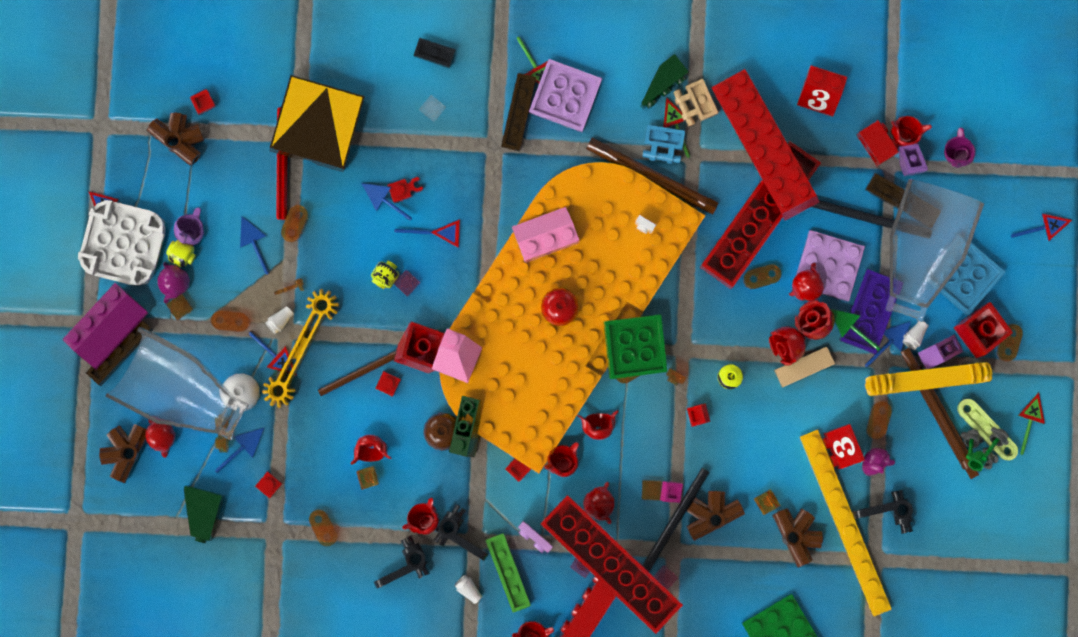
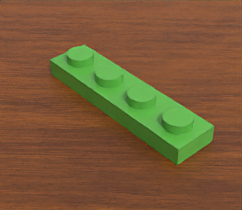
[485,533,531,613]

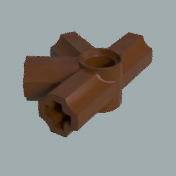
[146,112,204,166]
[99,424,147,483]
[686,491,745,541]
[772,508,823,568]

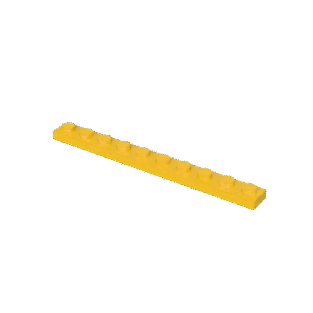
[799,430,892,617]

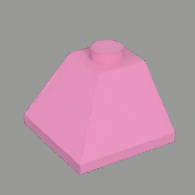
[432,329,482,383]

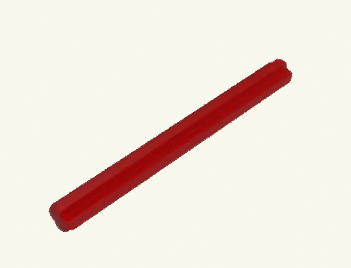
[276,107,288,220]

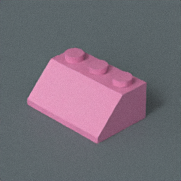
[512,207,579,263]

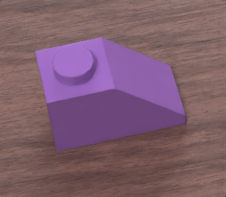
[899,144,928,176]
[918,334,963,369]

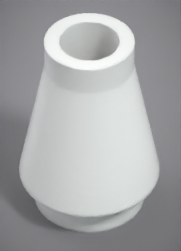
[265,306,294,334]
[903,320,928,350]
[454,575,482,604]

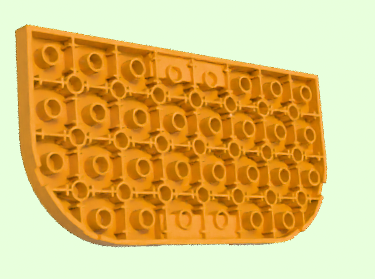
[439,162,705,474]

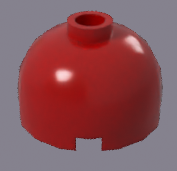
[541,288,579,327]
[795,300,835,340]
[769,326,806,366]

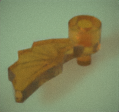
[274,278,304,295]

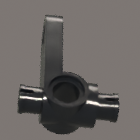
[852,490,914,534]
[434,504,489,561]
[374,535,430,589]

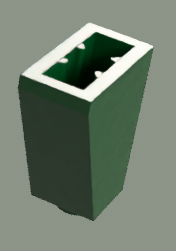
[184,486,225,543]

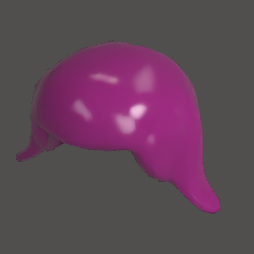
[944,127,976,168]
[158,262,190,304]
[862,448,895,476]

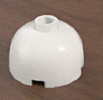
[221,373,260,412]

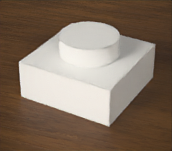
[635,215,656,234]

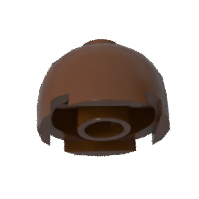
[423,412,461,451]

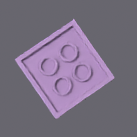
[529,59,602,132]
[796,230,865,302]

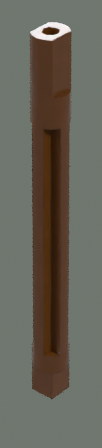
[586,138,719,215]
[900,348,979,479]

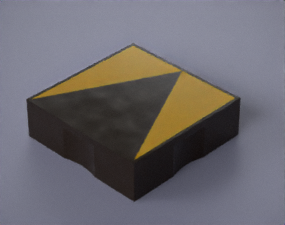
[270,75,365,172]

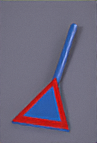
[394,220,460,248]

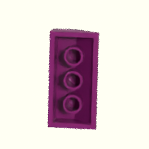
[62,283,148,369]

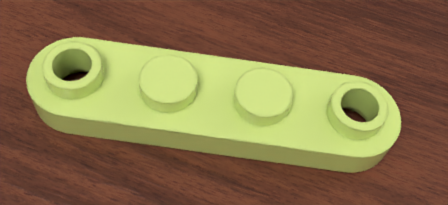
[957,399,1018,461]

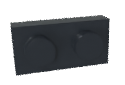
[413,38,456,69]

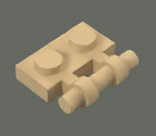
[673,79,718,127]

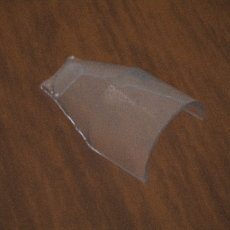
[885,179,984,322]
[105,327,249,440]

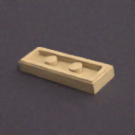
[774,347,835,388]

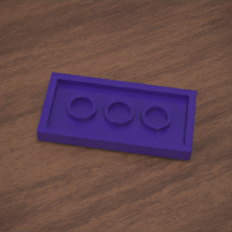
[839,269,903,354]

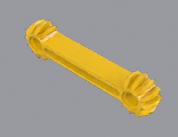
[262,289,339,408]
[865,362,993,396]

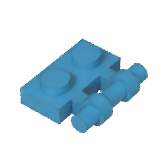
[642,125,685,164]

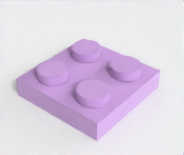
[518,521,553,553]

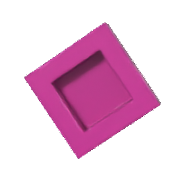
[660,481,683,503]

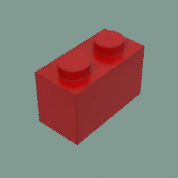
[856,120,899,167]

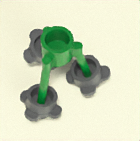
[961,427,1009,471]

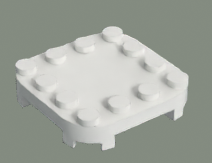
[78,200,166,286]

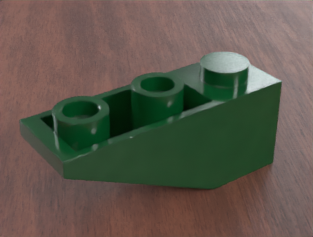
[640,54,689,110]
[449,396,481,457]

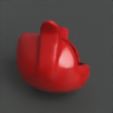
[891,116,932,147]
[789,263,824,301]
[577,410,619,440]
[145,418,176,458]
[351,435,392,465]
[544,442,579,477]
[583,482,614,524]
[402,498,439,535]
[512,621,554,637]

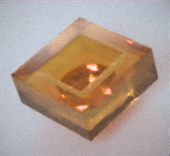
[166,294,193,321]
[665,368,686,386]
[356,466,379,490]
[641,480,662,501]
[754,489,781,515]

